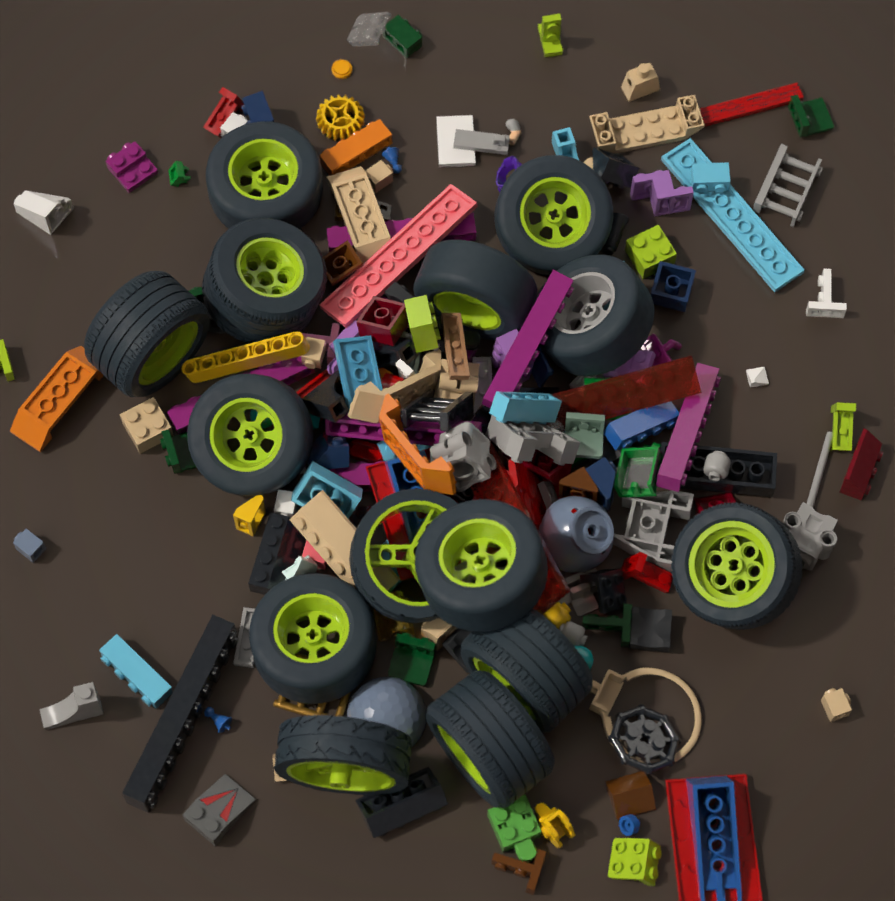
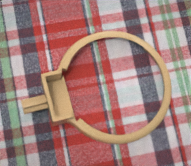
[589,668,702,764]

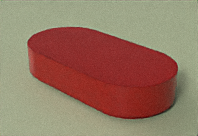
[348,439,383,463]

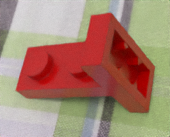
[204,87,244,138]
[621,552,673,593]

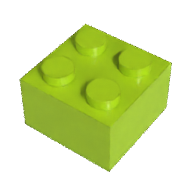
[625,225,677,279]
[404,295,441,353]

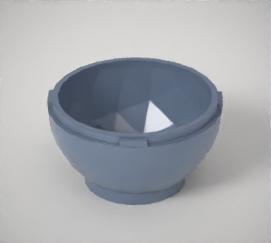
[539,496,614,574]

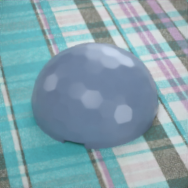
[347,677,427,748]

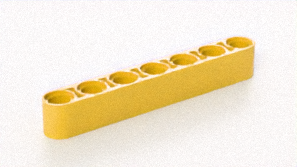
[181,332,310,383]

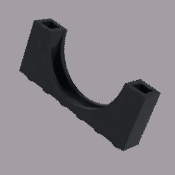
[302,337,419,423]

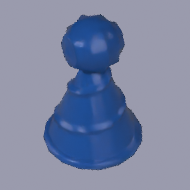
[382,147,402,174]
[204,707,232,733]

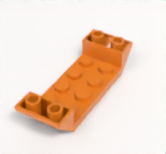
[10,346,104,452]
[379,393,457,495]

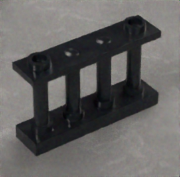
[400,389,474,432]

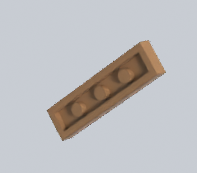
[441,313,470,380]

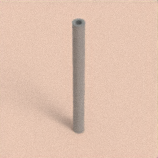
[806,432,832,507]

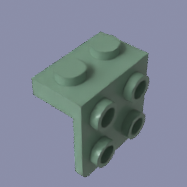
[565,412,605,459]

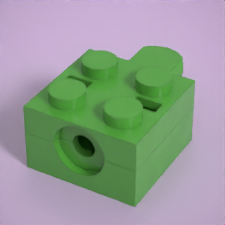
[487,795,542,863]

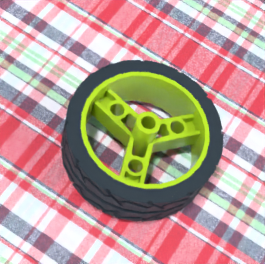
[349,488,479,623]
[274,715,412,795]

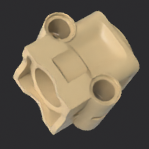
[434,359,480,406]

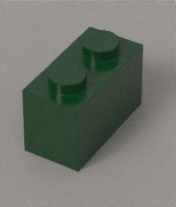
[382,14,423,59]

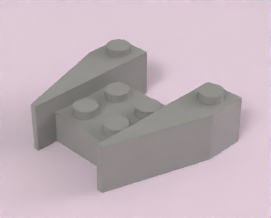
[486,415,580,466]
[613,491,694,572]

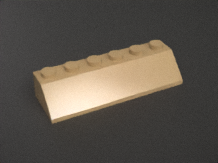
[290,490,400,607]

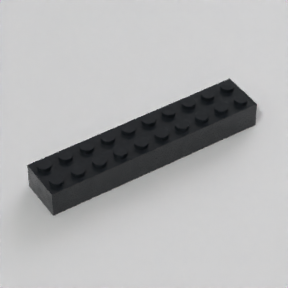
[122,615,239,813]

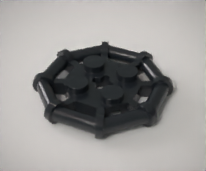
[608,704,681,775]

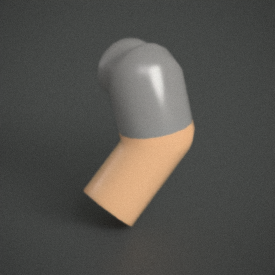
[506,119,521,146]

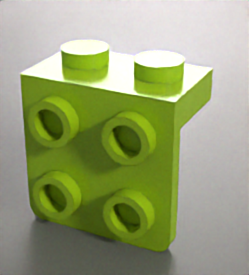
[608,838,661,886]

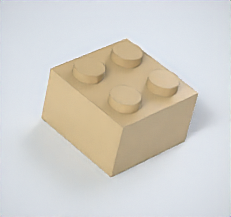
[120,397,174,454]

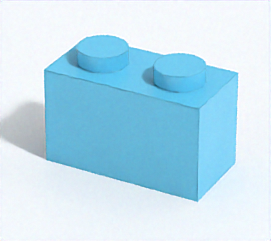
[690,163,730,193]

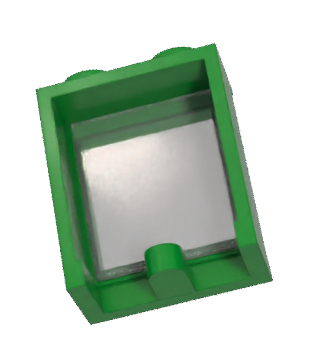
[614,447,664,497]

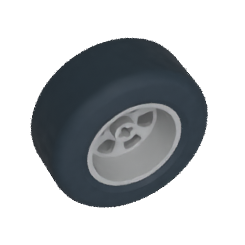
[535,255,654,376]

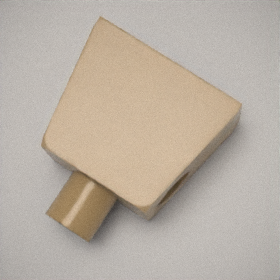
[621,63,660,102]

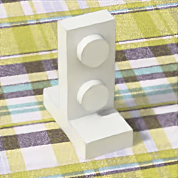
[806,269,846,318]

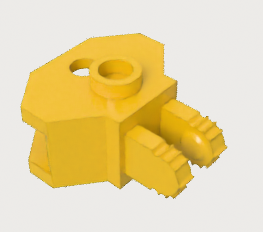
[534,803,576,848]

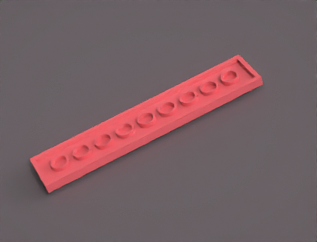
[320,184,478,328]

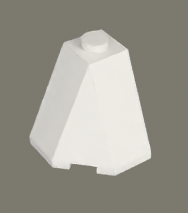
[14,190,74,235]

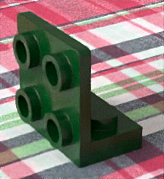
[788,95,834,138]

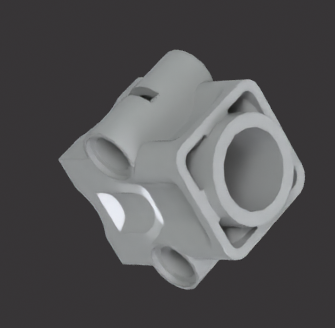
[430,422,497,493]
[783,502,838,571]

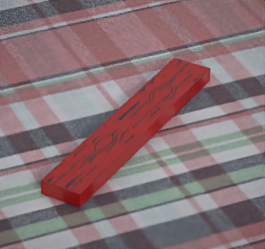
[699,82,804,127]

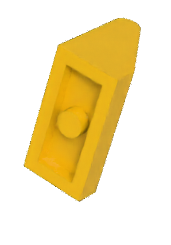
[233,495,266,537]

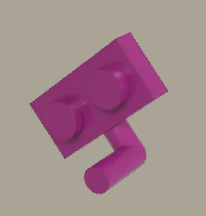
[641,333,682,375]

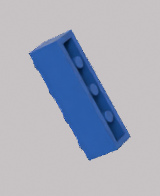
[603,397,679,451]

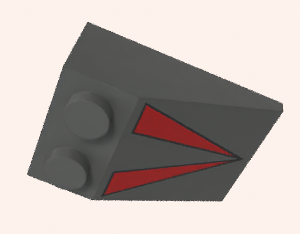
[183,774,256,846]

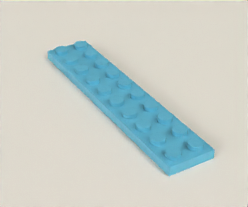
[661,138,804,293]

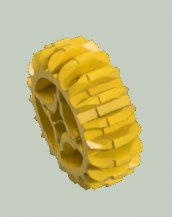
[316,94,365,141]

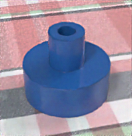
[619,814,640,836]

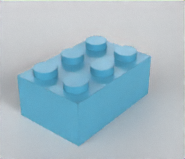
[291,461,363,519]

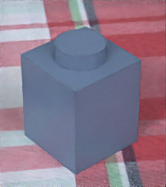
[13,529,46,563]

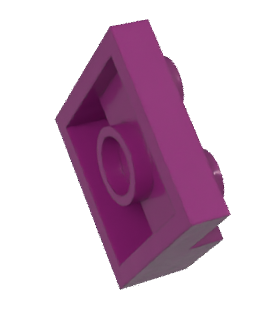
[106,141,158,193]

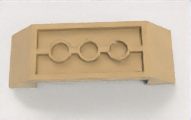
[589,95,704,154]
[326,166,391,264]
[348,349,441,423]

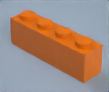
[320,119,392,176]

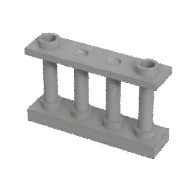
[753,144,823,227]

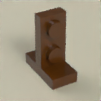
[491,849,546,895]

